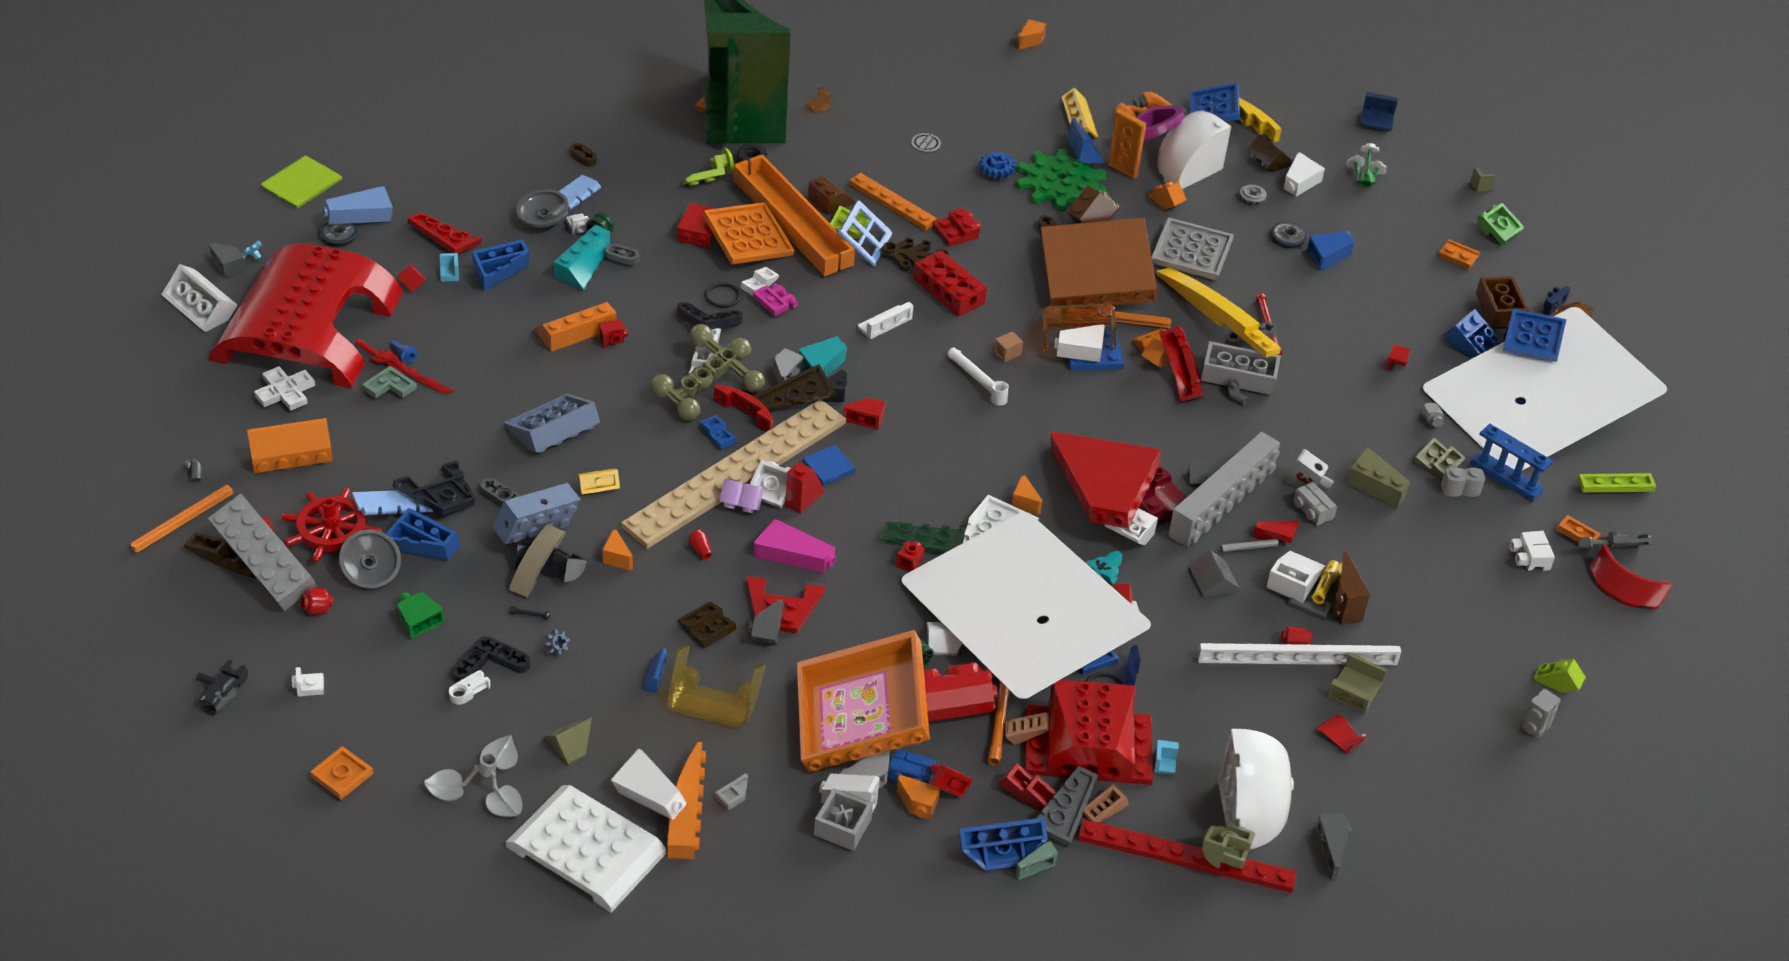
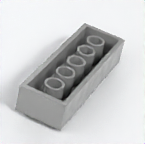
[208,494,317,611]

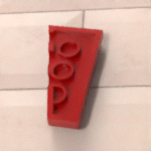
[407,212,482,254]

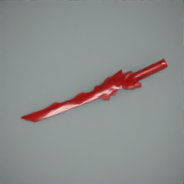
[355,339,455,394]

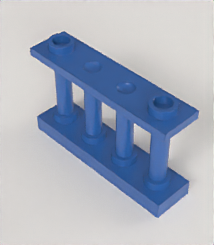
[1470,423,1554,502]

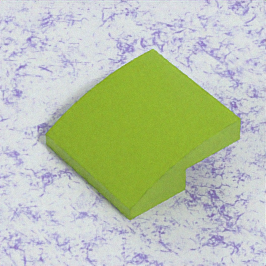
[830,206,870,239]

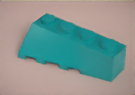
[554,225,610,291]

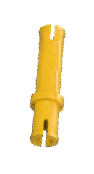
[1312,560,1340,604]

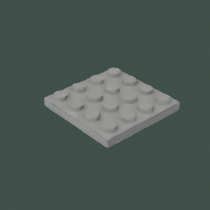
[1151,217,1234,280]

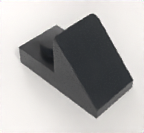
[816,369,847,402]

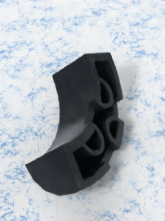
[511,541,587,582]

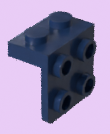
[1360,92,1398,131]

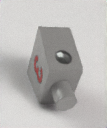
[1285,449,1334,491]

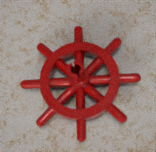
[281,487,382,562]

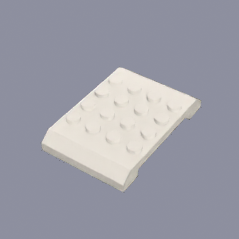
[506,785,666,912]

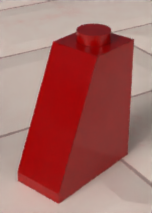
[785,462,824,514]

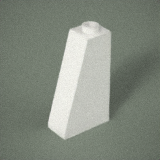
[611,748,687,820]

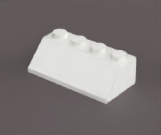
[161,264,237,332]

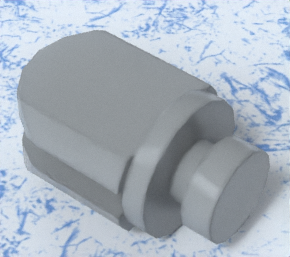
[1422,403,1444,427]

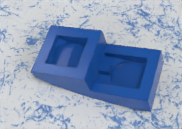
[700,415,737,450]

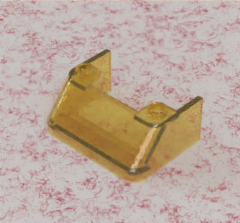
[667,644,766,727]

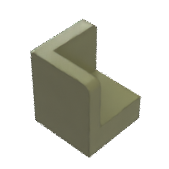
[1470,167,1496,192]

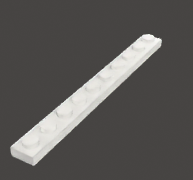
[1197,643,1401,665]

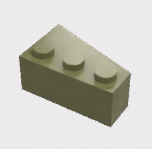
[1347,447,1410,508]

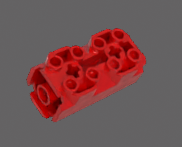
[924,662,997,722]

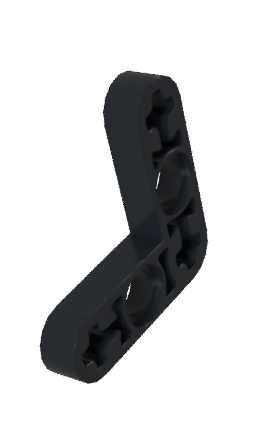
[676,302,743,330]
[453,636,530,683]

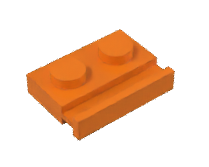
[1438,239,1480,270]

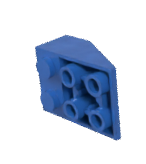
[1443,309,1502,359]

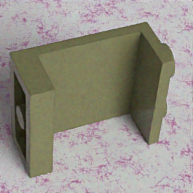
[1327,653,1387,714]

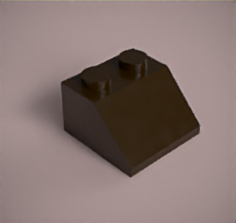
[1248,134,1294,172]

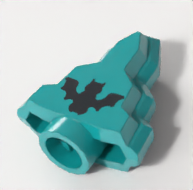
[1085,551,1123,585]

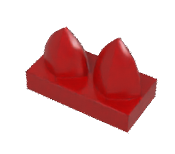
[930,764,973,798]

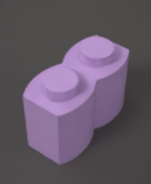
[719,479,764,513]

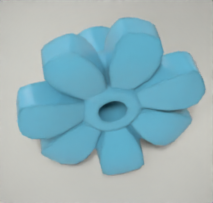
[243,241,262,260]

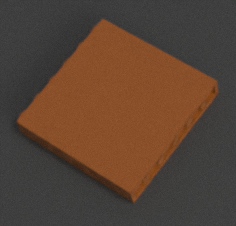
[1041,218,1157,311]

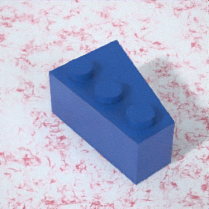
[472,239,529,291]
[386,508,460,560]

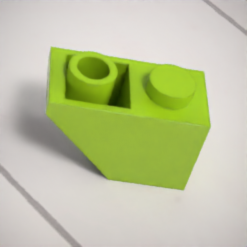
[1533,659,1586,693]

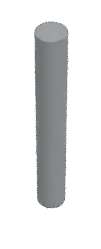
[1221,539,1278,553]

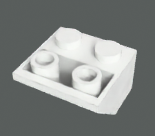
[1104,508,1158,545]

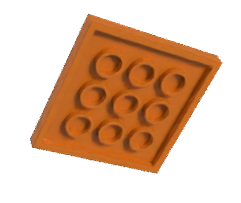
[703,202,795,265]

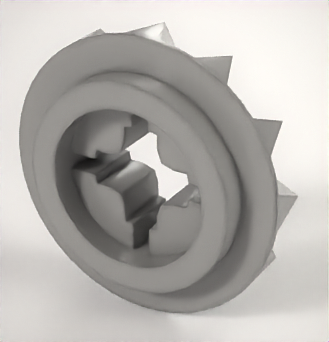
[1239,185,1267,205]

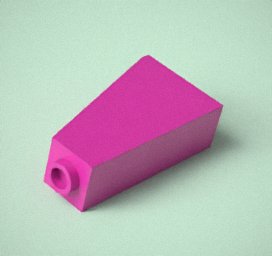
[753,519,836,573]

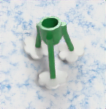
[1346,143,1386,187]

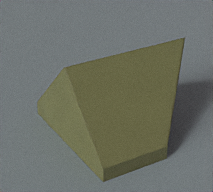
[545,717,592,766]

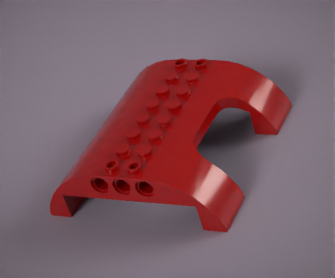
[209,244,403,389]

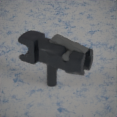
[196,660,248,715]

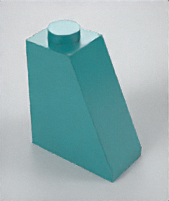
[799,337,847,376]

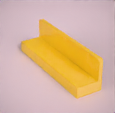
[1062,88,1098,138]

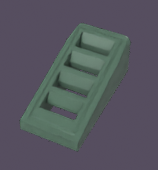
[1015,841,1058,880]

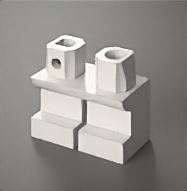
[1509,531,1555,571]

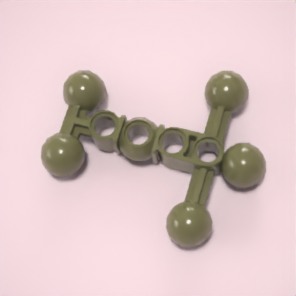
[650,324,765,421]

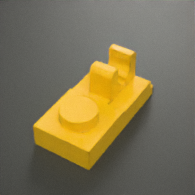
[578,469,620,494]

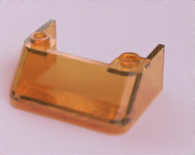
[1043,303,1116,352]

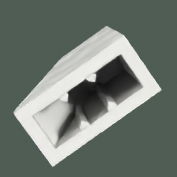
[1283,153,1325,196]
[1054,325,1105,362]
[819,774,880,813]

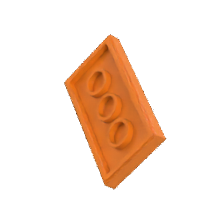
[1108,109,1146,179]

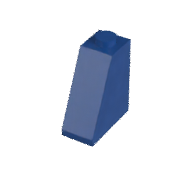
[1307,231,1355,270]

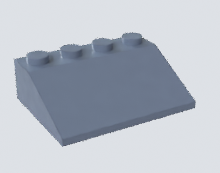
[503,394,601,453]

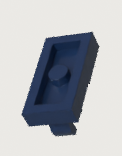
[1543,286,1571,316]

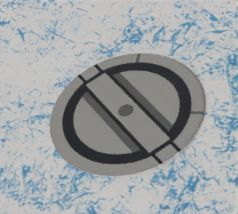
[911,133,941,152]

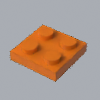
[310,746,373,800]

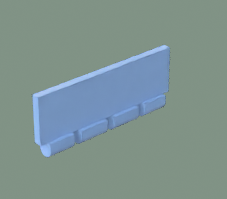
[559,175,601,211]
[352,490,433,516]

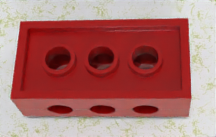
[913,250,987,317]

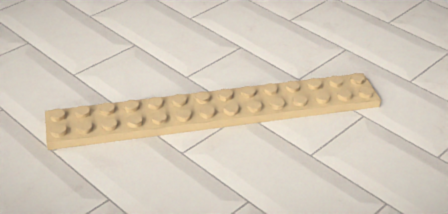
[621,399,846,549]

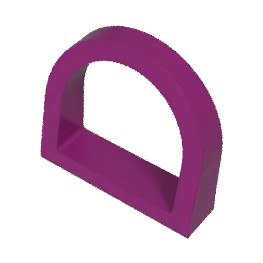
[1136,106,1185,142]

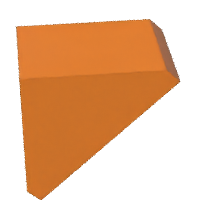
[1012,475,1043,515]
[602,530,633,570]

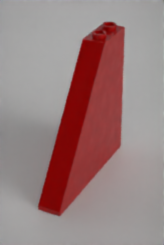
[1050,431,1161,529]

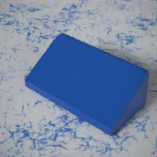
[642,648,667,693]

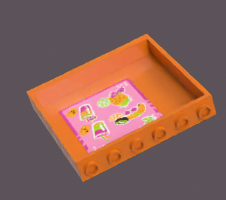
[797,630,930,772]

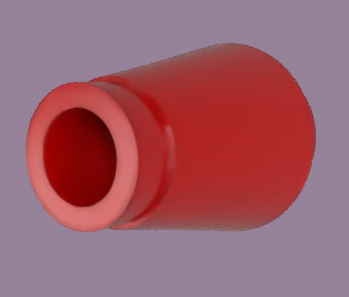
[688,530,713,560]

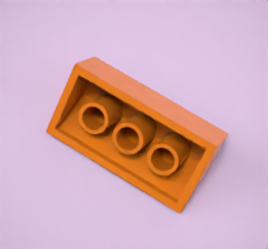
[535,302,616,352]
[247,418,333,474]

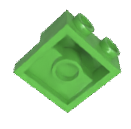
[1476,203,1525,245]

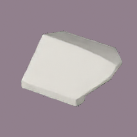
[927,622,963,655]

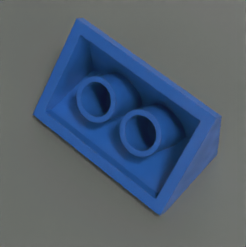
[1068,117,1104,163]

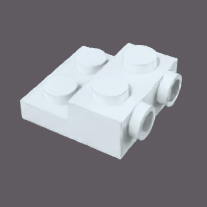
[750,460,791,508]

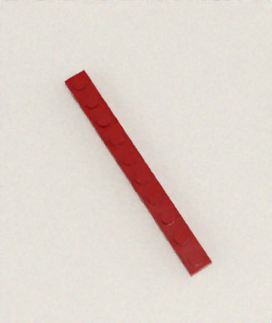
[1078,819,1297,893]

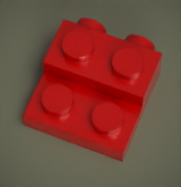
[933,208,981,247]

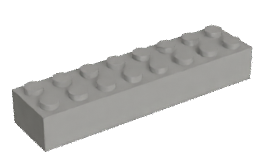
[1168,432,1280,547]

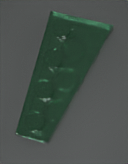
[881,521,967,555]

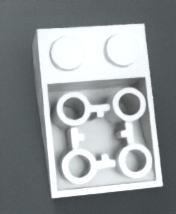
[1266,551,1326,603]

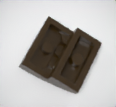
[678,601,737,648]

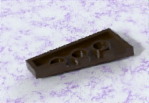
[753,364,836,412]

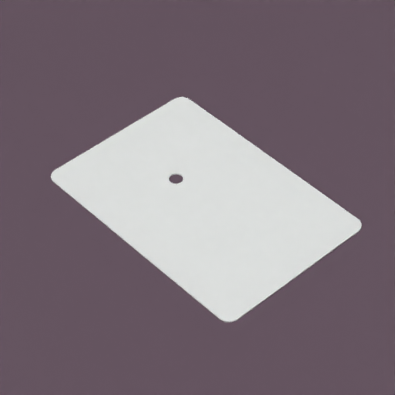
[1423,307,1667,470]
[902,512,1151,699]

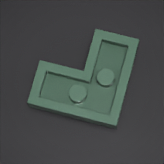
[362,366,417,398]

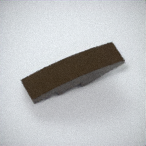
[184,532,257,579]

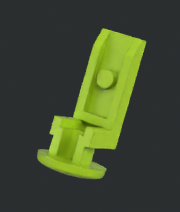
[682,148,734,186]

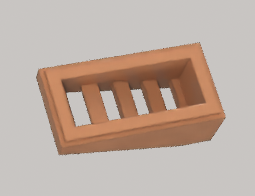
[1006,712,1050,745]
[1083,784,1129,823]

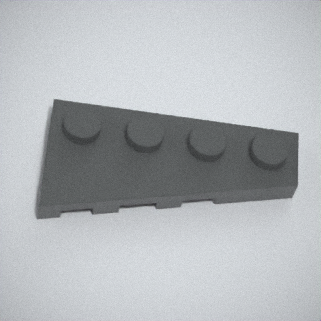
[1037,766,1098,847]

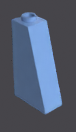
[322,186,393,225]

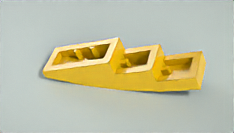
[1239,98,1281,143]

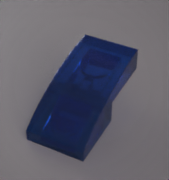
[1125,645,1141,686]

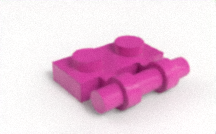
[753,283,799,316]

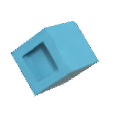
[440,253,459,282]
[1154,740,1179,775]

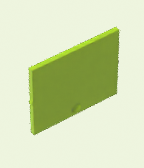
[260,155,343,208]

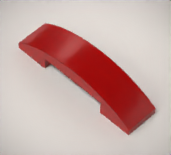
[714,385,773,432]

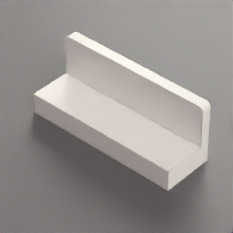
[858,302,913,339]

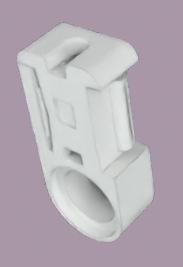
[449,670,490,705]

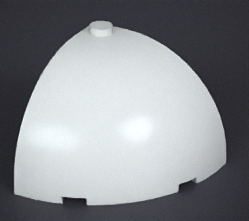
[1157,111,1231,189]
[1218,729,1294,850]

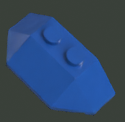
[959,817,1048,871]

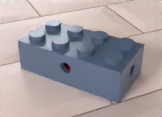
[492,483,581,544]

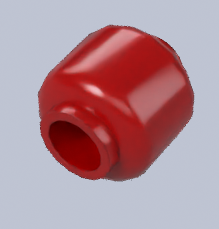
[300,588,333,615]

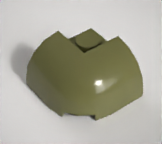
[1203,823,1256,869]

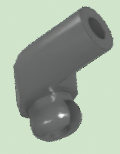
[185,459,202,482]

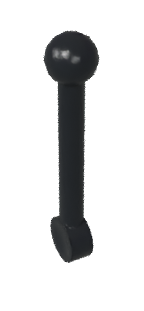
[509,606,551,620]

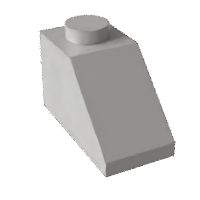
[773,348,803,383]

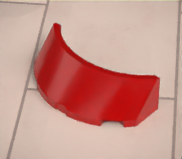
[1159,326,1204,402]
[1589,544,1672,610]

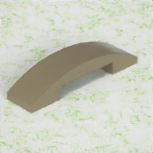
[509,524,566,599]

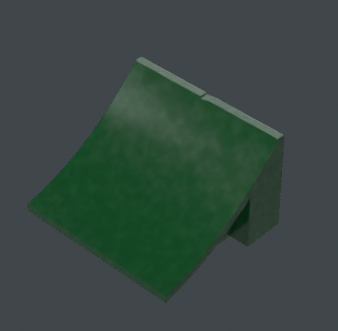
[703,0,791,144]

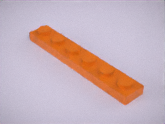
[849,172,937,231]

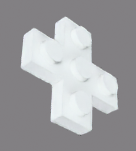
[254,367,315,411]

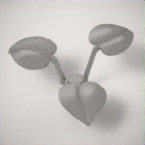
[424,735,522,817]

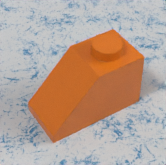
[897,775,940,820]

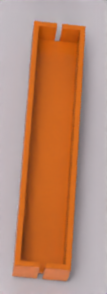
[733,154,855,277]

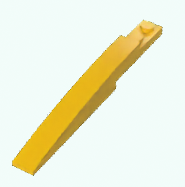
[1155,268,1281,358]

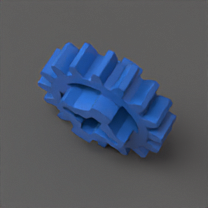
[979,151,1016,180]

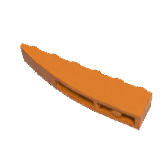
[667,742,706,859]

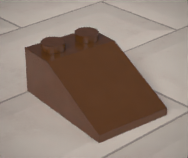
[1333,552,1370,625]

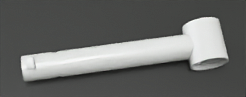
[947,348,1009,406]

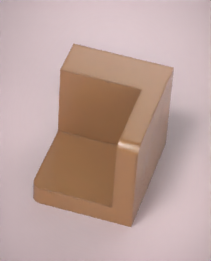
[994,332,1023,362]

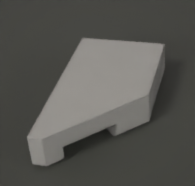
[715,773,748,811]

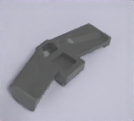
[1578,532,1652,548]

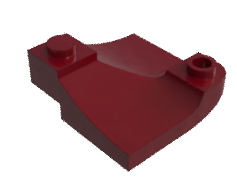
[1139,466,1187,523]

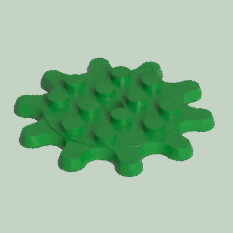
[1015,148,1107,211]

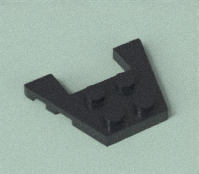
[393,460,475,515]

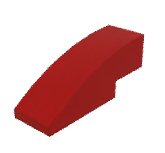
[999,763,1057,812]

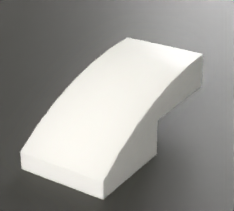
[740,267,779,296]

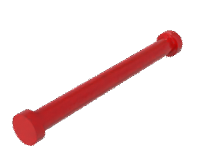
[1255,293,1282,356]

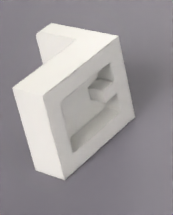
[566,213,589,235]
[292,667,324,696]

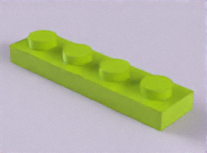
[1577,473,1656,493]

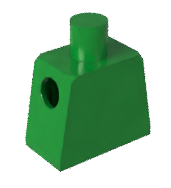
[397,592,445,639]

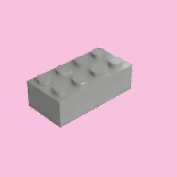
[1201,341,1281,395]

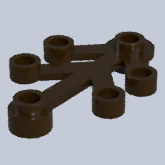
[881,238,949,271]

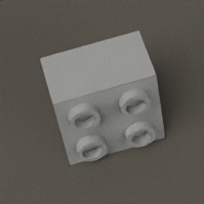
[814,788,873,851]

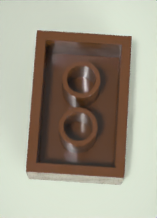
[1476,276,1530,328]

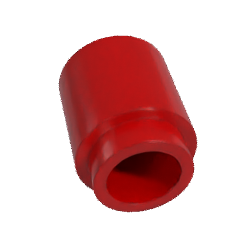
[1281,626,1312,645]

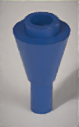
[390,340,417,364]

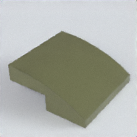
[1412,438,1466,478]

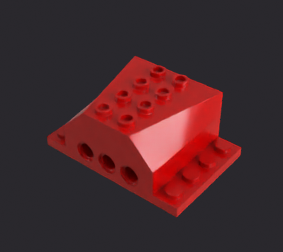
[1025,680,1153,785]

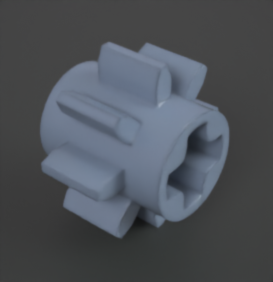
[542,629,570,655]

